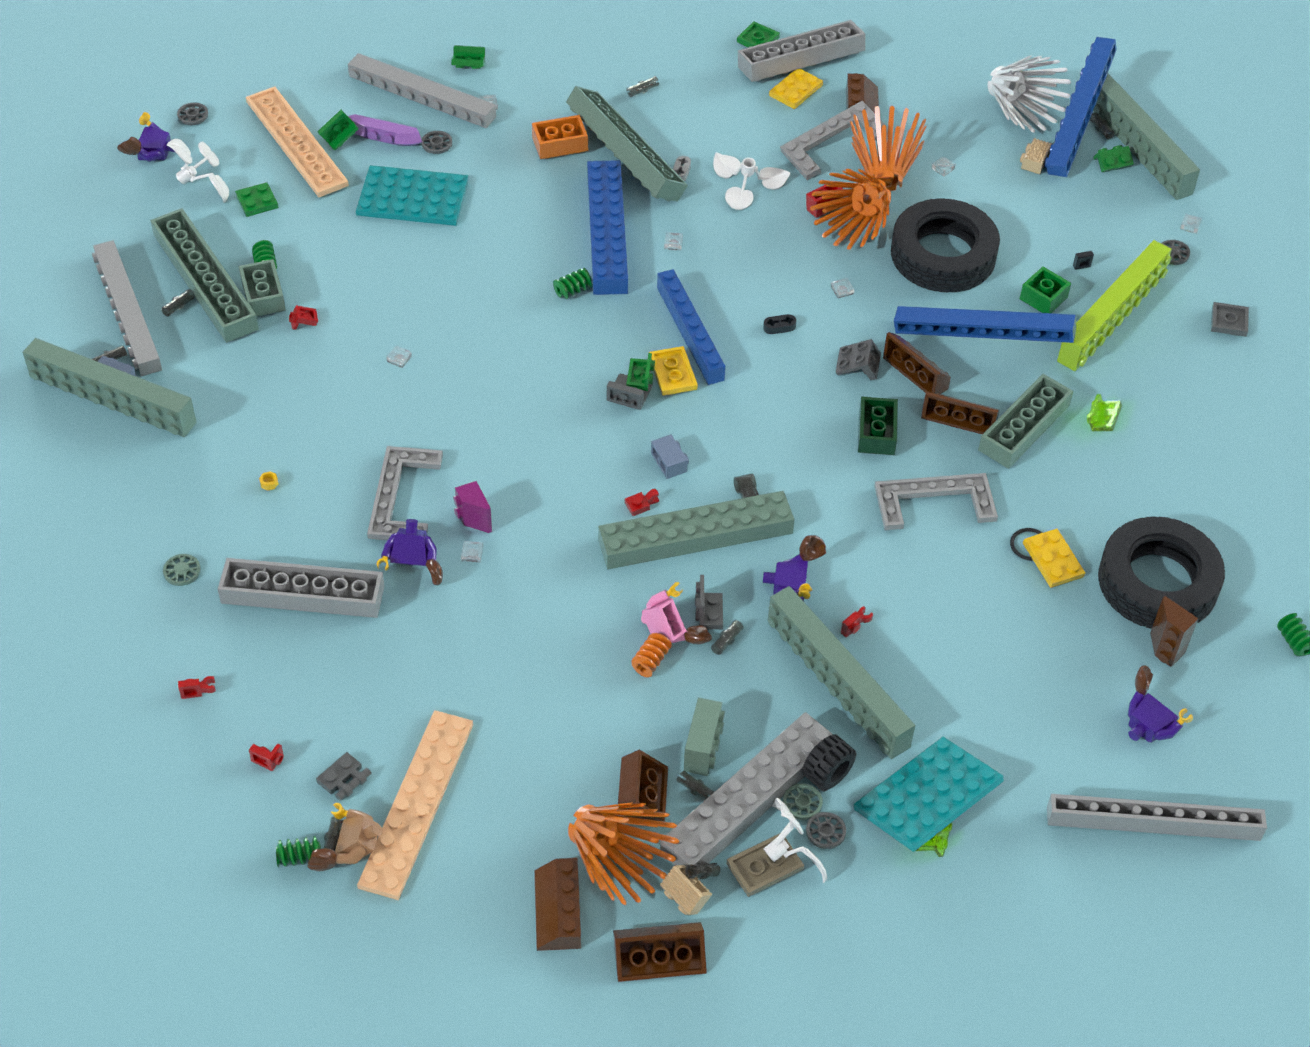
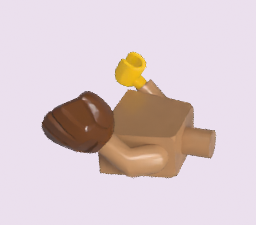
[308,803,382,871]

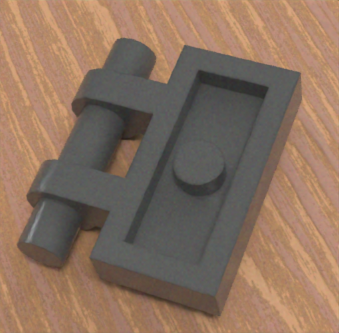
[316,752,372,801]

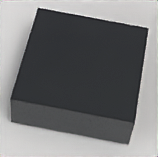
[1073,251,1094,270]

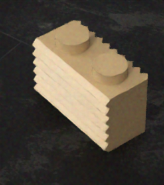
[1020,138,1052,174]
[660,865,712,915]

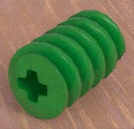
[252,240,277,269]
[553,268,592,299]
[1277,613,1310,657]
[276,836,321,868]

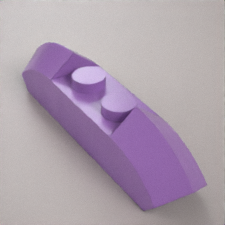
[348,114,422,146]

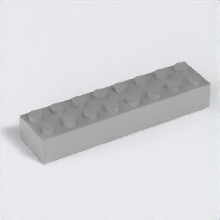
[738,20,866,82]
[218,558,384,618]

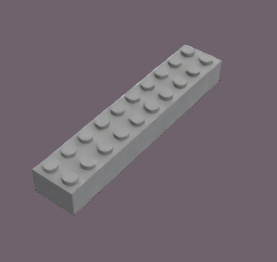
[660,712,832,875]

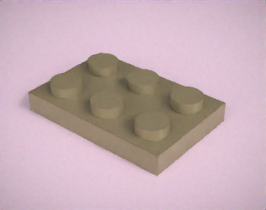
[726,833,804,897]

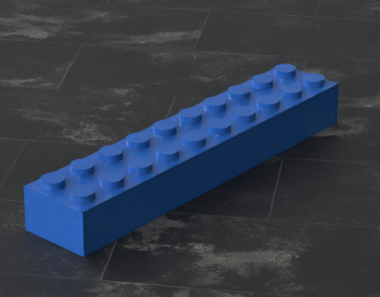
[587,160,628,295]

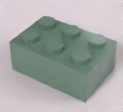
[239,259,286,316]
[684,697,725,776]

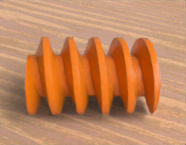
[631,633,672,678]

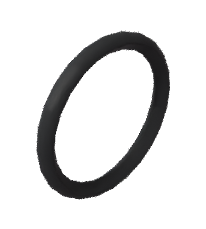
[1010,528,1043,561]

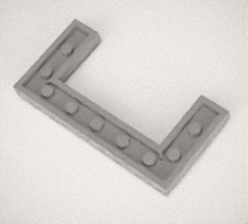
[780,101,888,180]
[367,446,443,540]
[874,473,998,530]

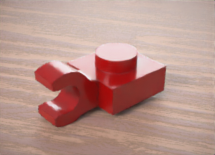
[625,488,659,516]
[841,606,873,638]
[178,676,216,699]

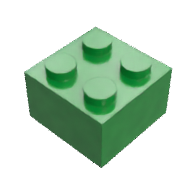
[1019,266,1071,313]

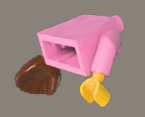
[641,582,712,645]

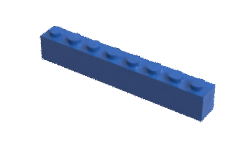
[657,269,726,385]

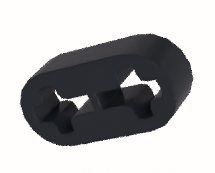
[763,314,797,334]

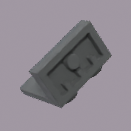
[836,339,881,381]
[607,373,653,410]
[695,575,723,630]

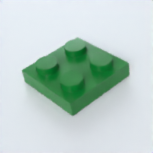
[737,21,780,48]
[235,182,279,217]

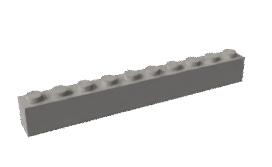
[348,53,496,128]
[92,240,162,376]
[1047,794,1267,841]

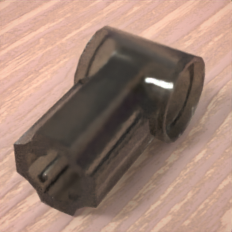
[733,473,759,498]

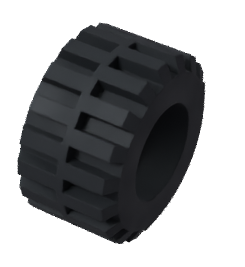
[802,734,857,791]

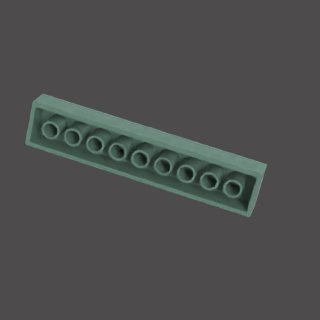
[1093,74,1200,200]
[566,86,688,202]
[150,208,259,343]
[22,338,197,437]
[598,490,795,570]
[768,586,916,760]

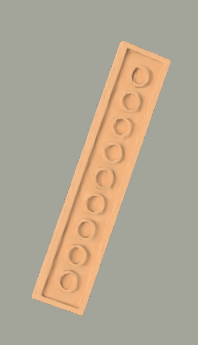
[246,86,349,198]
[357,710,473,900]

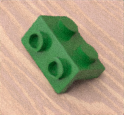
[451,45,485,69]
[317,109,359,150]
[1093,145,1134,172]
[626,353,655,391]

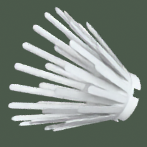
[987,55,1071,133]

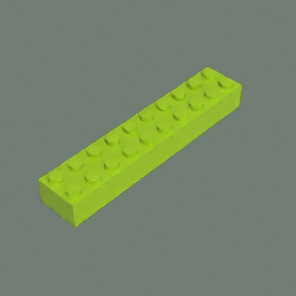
[1057,240,1172,371]

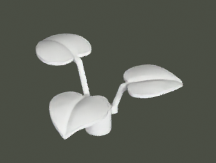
[167,139,229,203]
[713,152,790,210]
[763,798,827,883]

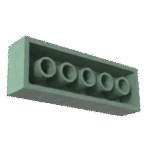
[978,374,1073,469]

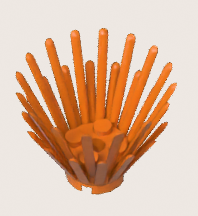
[850,106,927,191]
[810,169,891,249]
[568,802,679,905]

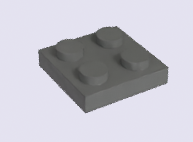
[1211,302,1249,337]

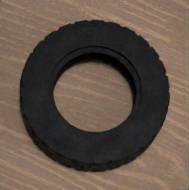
[891,198,1000,293]
[1098,516,1225,629]

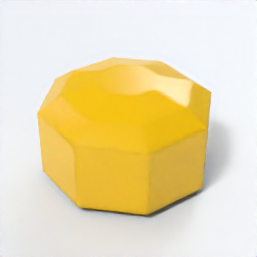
[259,471,279,491]

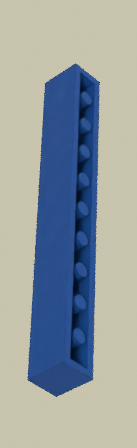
[1045,37,1117,177]
[894,306,1077,343]

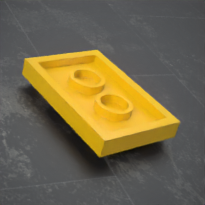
[769,69,823,109]
[649,346,698,396]
[1023,528,1086,588]

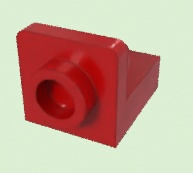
[289,305,318,330]
[249,744,284,771]

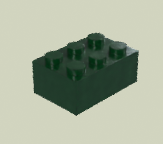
[858,396,898,455]

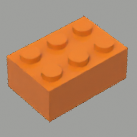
[532,115,588,159]

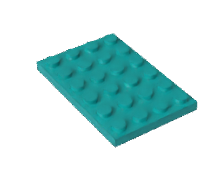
[356,165,469,226]
[853,736,1004,852]

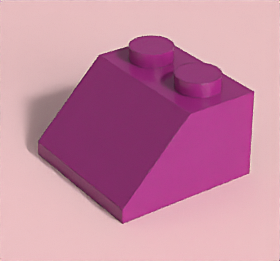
[453,481,492,533]

